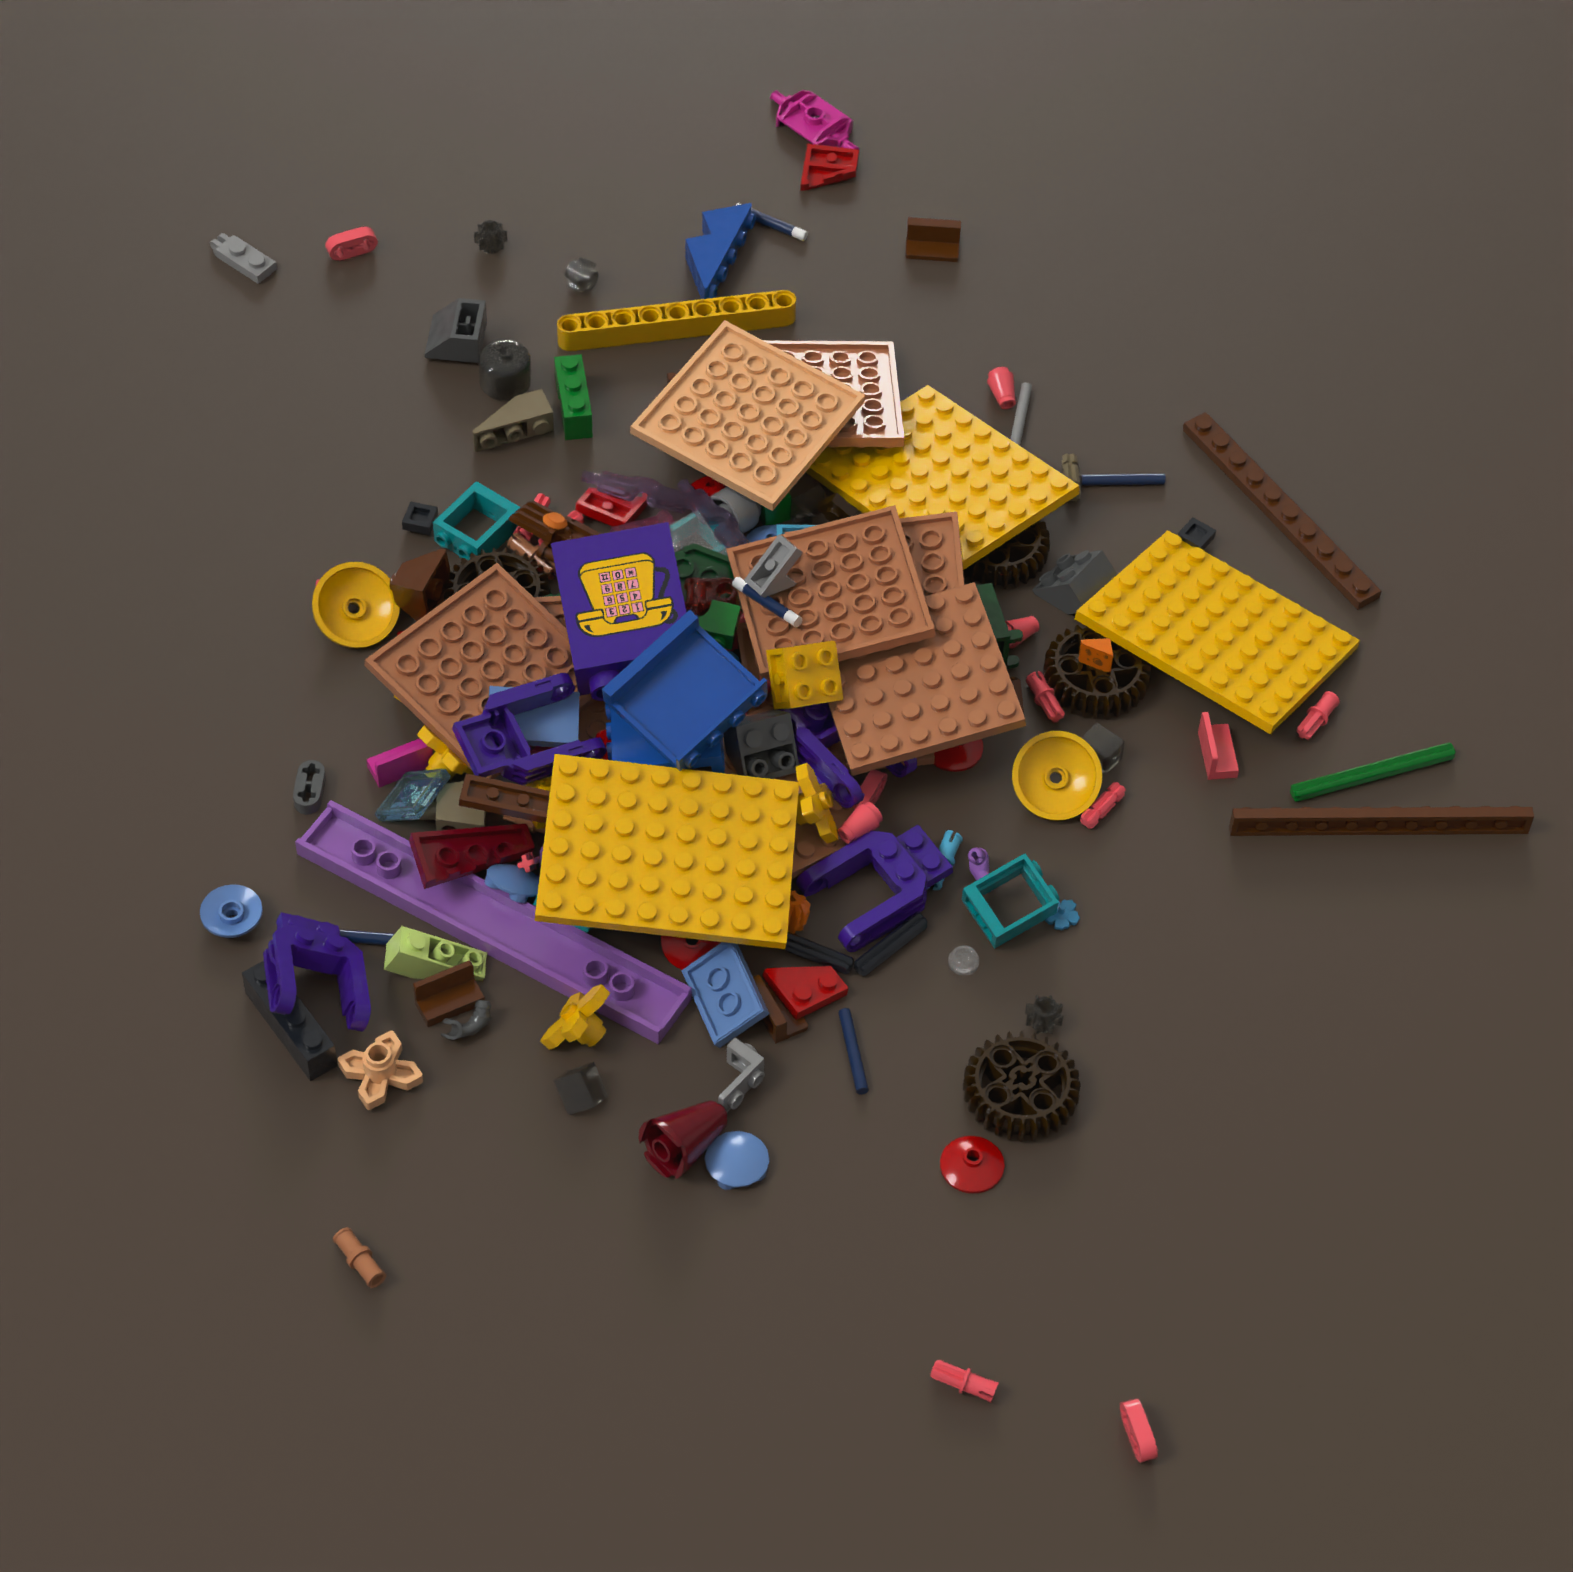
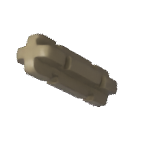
[1062,453,1081,502]

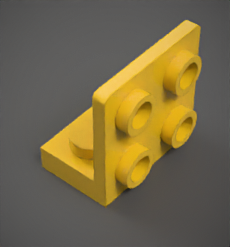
[766,641,843,709]

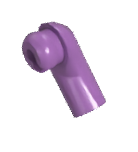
[968,847,993,891]

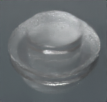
[948,945,979,976]

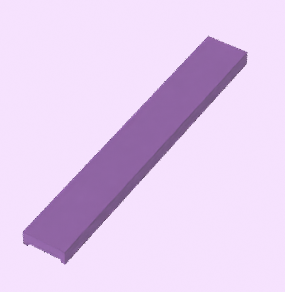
[295,800,692,1045]

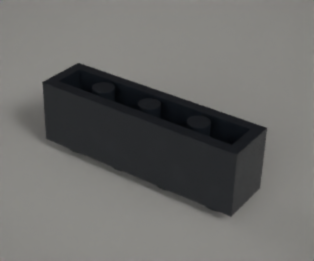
[242,961,338,1081]

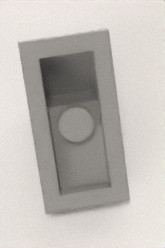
[744,534,803,598]

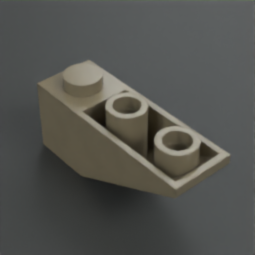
[472,389,554,452]

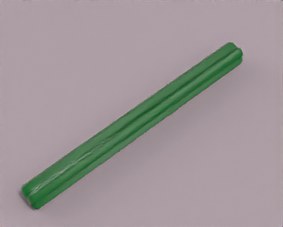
[1290,742,1456,802]

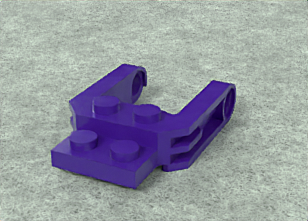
[452,673,607,785]
[777,703,917,808]
[796,825,953,952]
[263,912,371,1032]

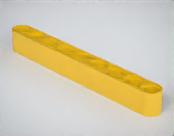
[557,290,796,351]

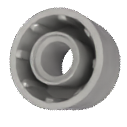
[704,487,761,538]

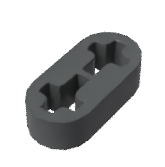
[293,760,326,815]

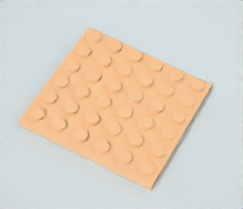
[630,320,865,511]

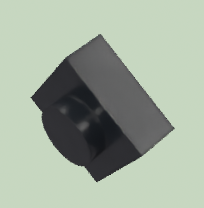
[402,501,438,535]
[1177,517,1216,550]

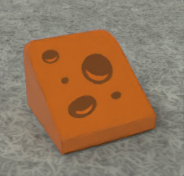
[1078,638,1113,672]

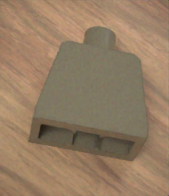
[418,781,486,831]

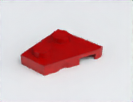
[801,144,859,191]
[575,487,651,530]
[763,966,849,1020]

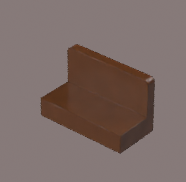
[905,217,961,262]
[413,961,485,1027]
[753,975,808,1044]

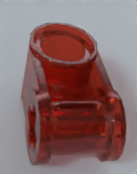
[684,577,740,615]

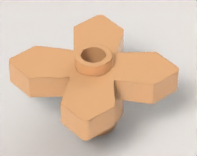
[338,1030,423,1110]

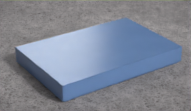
[489,686,580,747]
[681,942,769,1048]

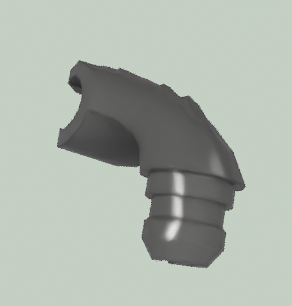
[441,1000,492,1041]

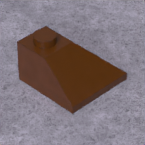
[389,549,451,621]

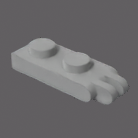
[209,233,277,284]

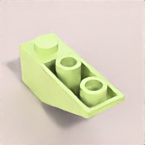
[384,926,487,980]

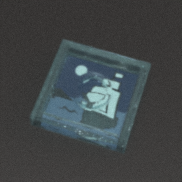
[375,769,451,822]

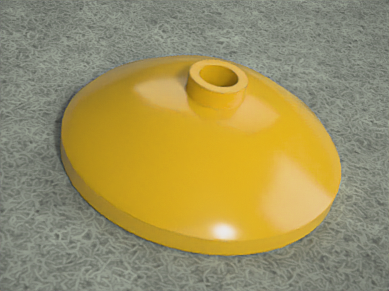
[312,562,400,649]
[1012,731,1102,821]

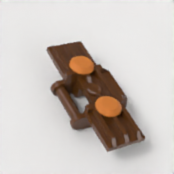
[509,500,601,562]

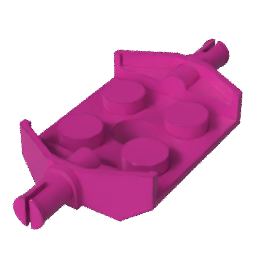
[770,90,859,150]

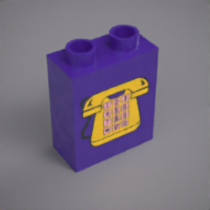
[551,522,687,701]

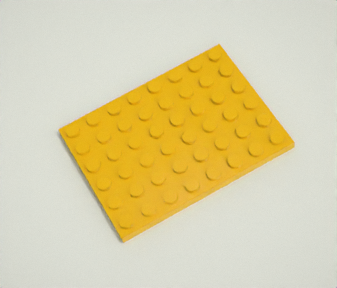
[806,385,1080,570]
[1074,530,1360,734]
[534,754,799,949]

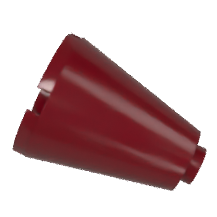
[638,1100,727,1179]

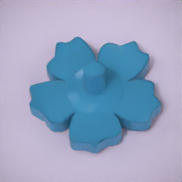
[1045,899,1080,931]

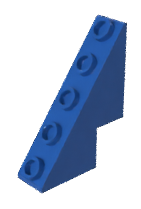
[685,203,756,299]

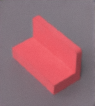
[1198,712,1239,780]

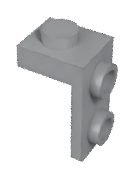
[718,1037,765,1112]

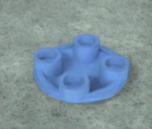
[484,864,539,903]
[705,1131,769,1190]

